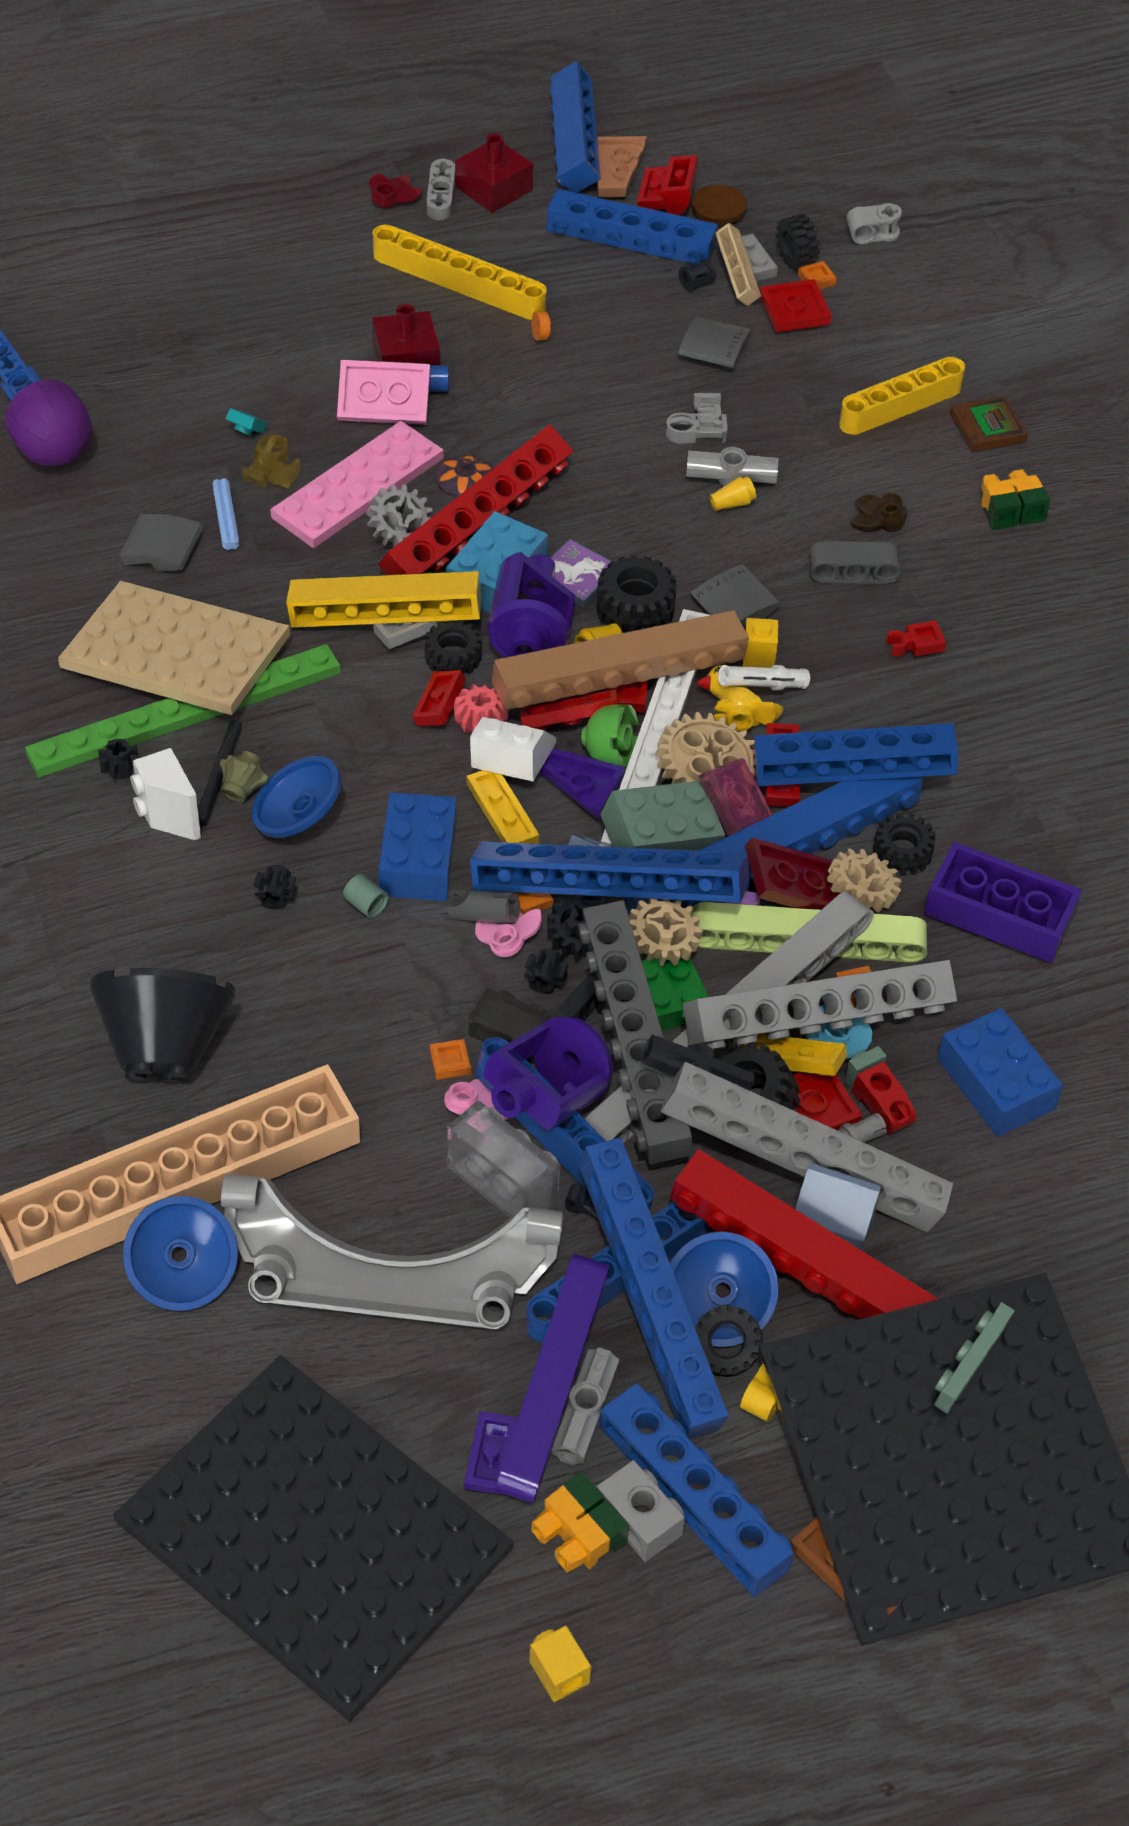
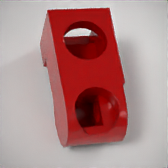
[851,1062,917,1135]

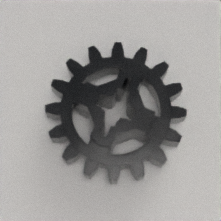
[547,895,612,961]

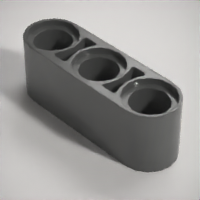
[809,541,901,584]

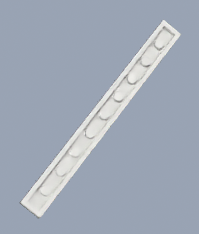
[601,609,709,847]

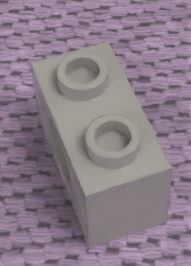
[596,1460,685,1562]

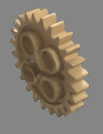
[655,712,757,793]

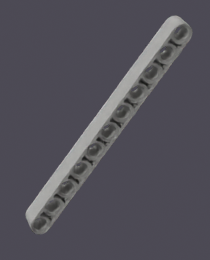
[585,891,874,1145]

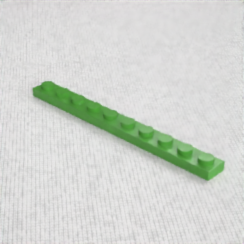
[25,644,340,778]

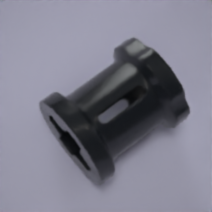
[679,258,716,292]

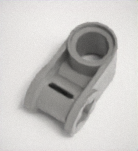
[846,203,902,244]

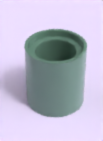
[343,874,389,918]

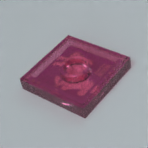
[699,758,772,836]

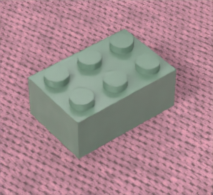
[600,781,725,851]

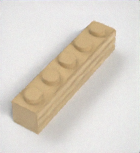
[716,223,761,306]

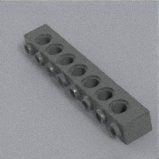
[578,900,692,1165]

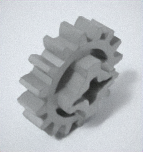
[366,484,433,547]

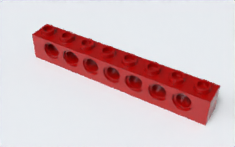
[377,424,574,575]

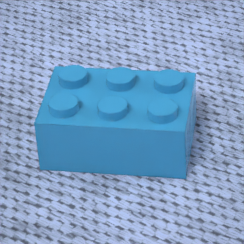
[446,511,548,613]

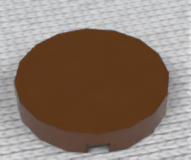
[692,185,747,227]

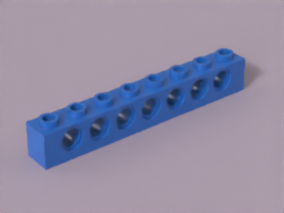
[470,841,749,903]
[579,1137,729,1440]

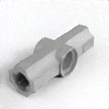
[686,447,779,486]
[552,1347,620,1466]

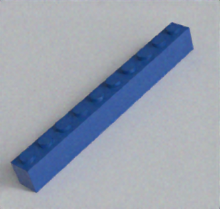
[623,777,923,916]

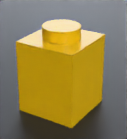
[743,618,778,668]
[529,1626,591,1702]

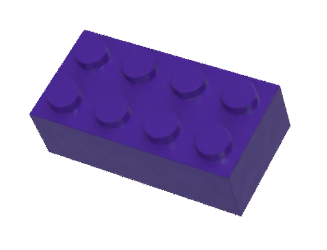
[924,842,1082,963]

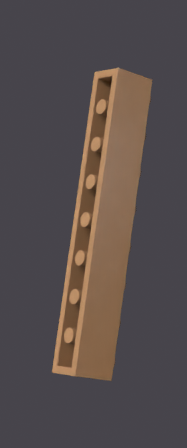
[491,610,749,710]

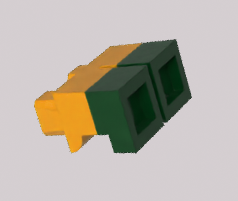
[981,469,1051,531]
[531,1472,629,1572]

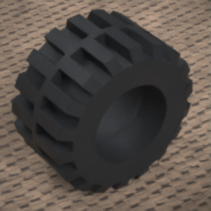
[596,555,677,633]
[719,1043,801,1112]

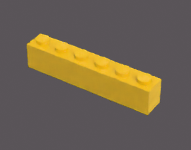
[286,571,482,628]

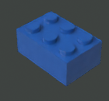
[379,792,457,901]
[937,1008,1063,1137]

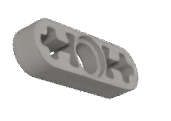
[427,159,455,220]

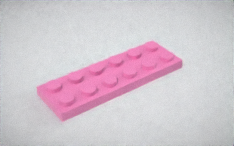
[271,421,444,549]

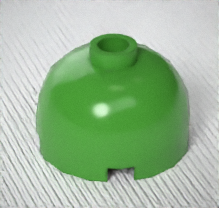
[581,705,638,770]

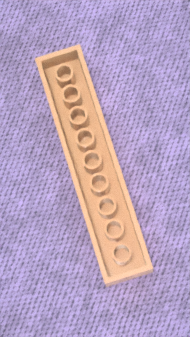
[0,1064,360,1284]

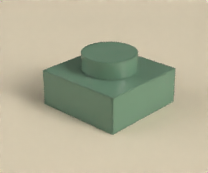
[845,1046,887,1089]

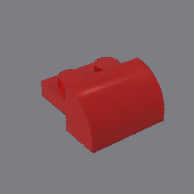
[637,155,698,215]

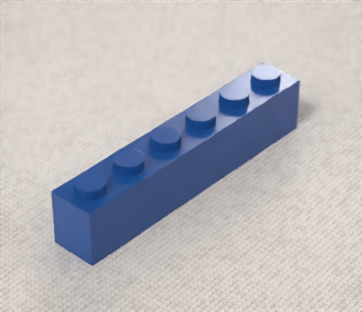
[550,61,601,193]

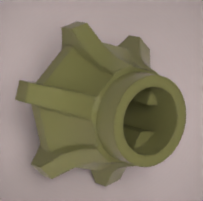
[219,751,269,803]

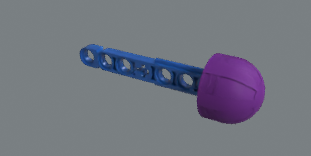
[0,329,92,466]

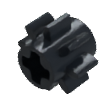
[98,739,139,780]
[253,865,297,908]
[524,949,568,992]

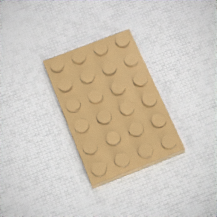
[58,581,290,715]

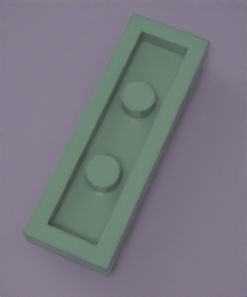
[934,1302,1015,1414]

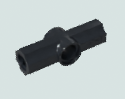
[641,1034,754,1091]

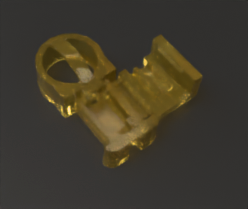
[241,434,301,488]

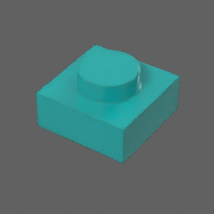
[226,408,268,435]

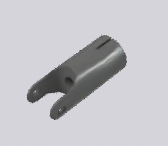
[440,889,520,924]

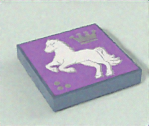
[550,539,611,609]

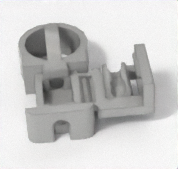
[666,393,728,444]

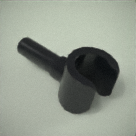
[565,1184,600,1222]

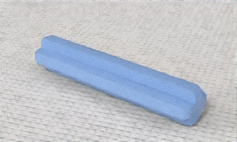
[213,478,239,550]

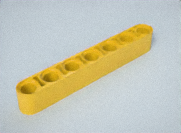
[373,225,547,320]

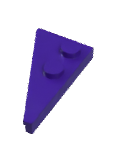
[539,748,625,819]

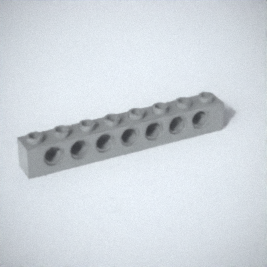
[683,960,957,1049]
[660,1062,953,1233]

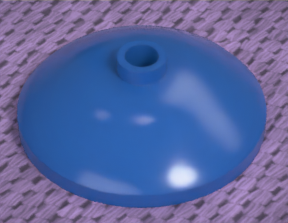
[252,756,342,838]
[123,1196,238,1311]
[670,1232,779,1347]

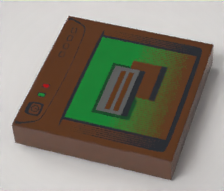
[950,396,1028,452]

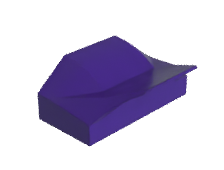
[464,1411,518,1495]

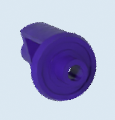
[487,551,575,658]
[483,1017,613,1131]

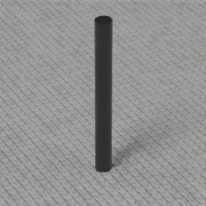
[198,720,242,827]

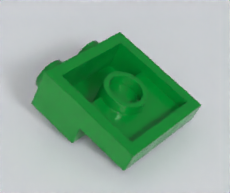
[641,958,709,1031]

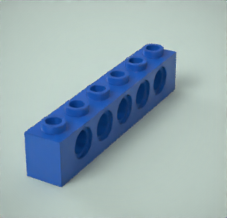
[547,189,718,264]
[754,723,958,786]
[599,1383,794,1598]

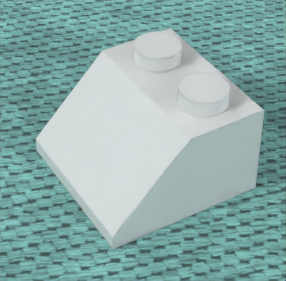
[470,717,556,781]
[130,748,201,840]

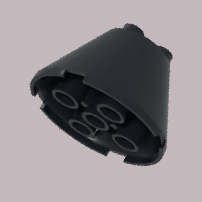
[90,968,235,1084]

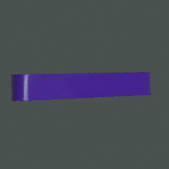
[495,1254,610,1503]

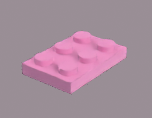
[337,360,430,425]

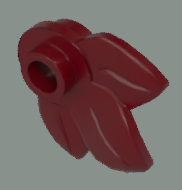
[369,173,423,208]

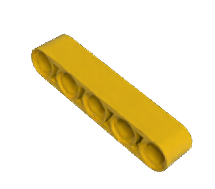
[839,357,965,435]

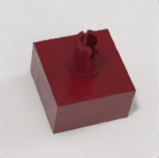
[455,133,533,213]
[372,304,440,365]

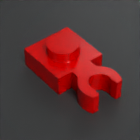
[886,620,946,656]

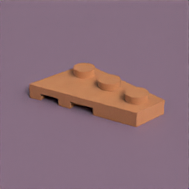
[597,136,647,198]

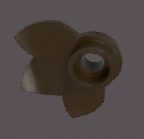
[850,493,907,530]

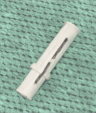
[718,665,810,690]

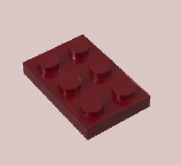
[745,837,841,910]

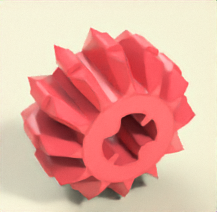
[454,683,508,733]

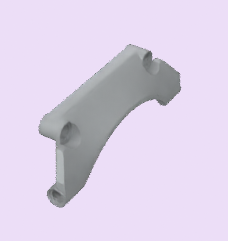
[221,1173,563,1329]

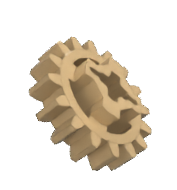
[827,849,902,912]
[629,898,702,967]

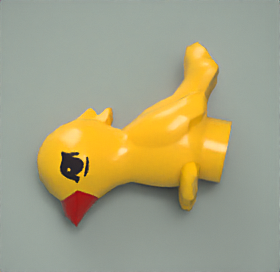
[697,665,783,731]

